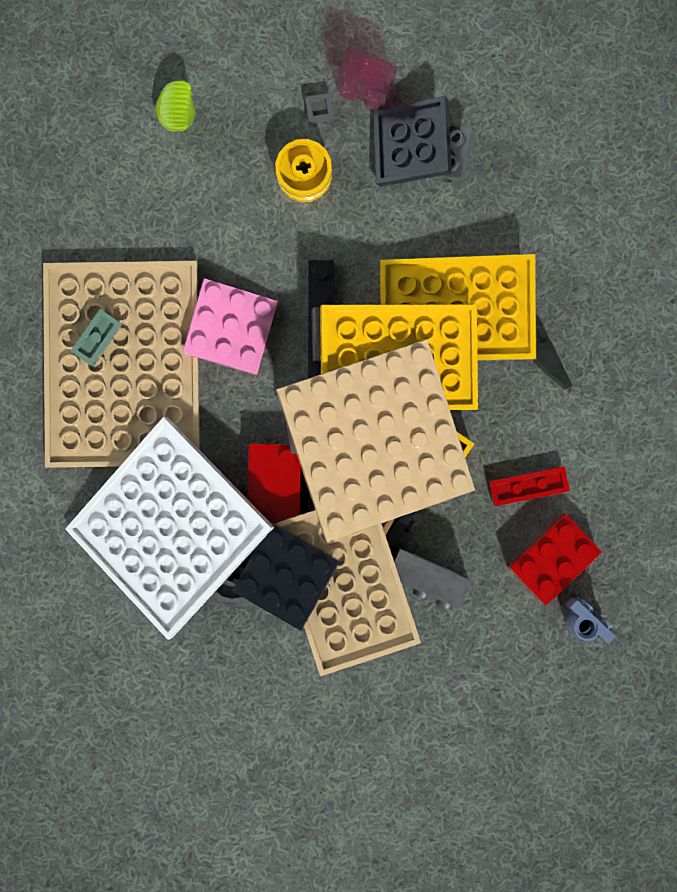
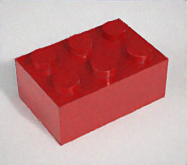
[507,514,603,606]

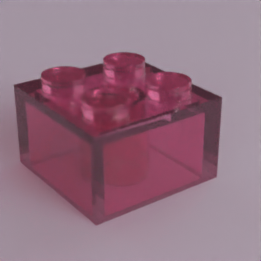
[337,48,397,110]

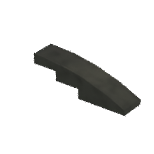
[532,334,573,390]

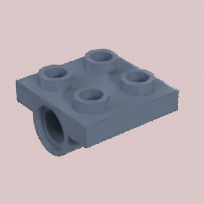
[562,596,616,644]

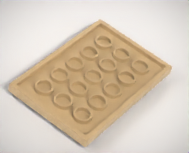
[276,510,421,676]

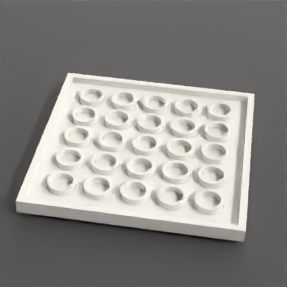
[66,417,274,640]

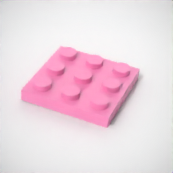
[182,278,278,375]

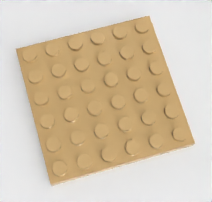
[276,340,475,542]

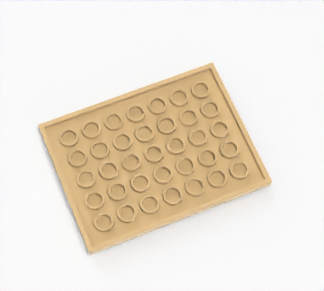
[43,261,200,468]

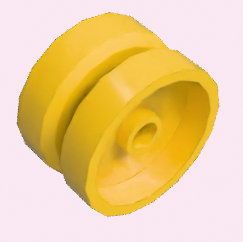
[275,139,332,202]

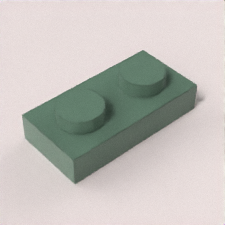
[71,309,123,367]

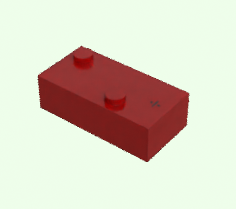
[248,444,301,547]

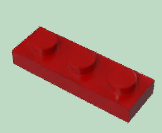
[488,466,570,507]

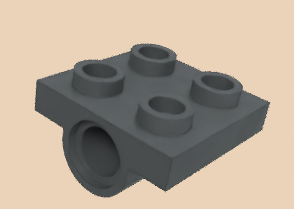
[431,126,475,183]

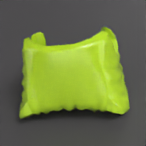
[155,80,197,132]

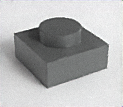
[305,93,334,124]

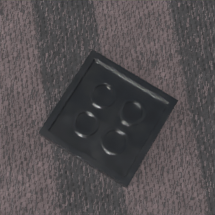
[373,96,452,187]
[233,522,341,631]

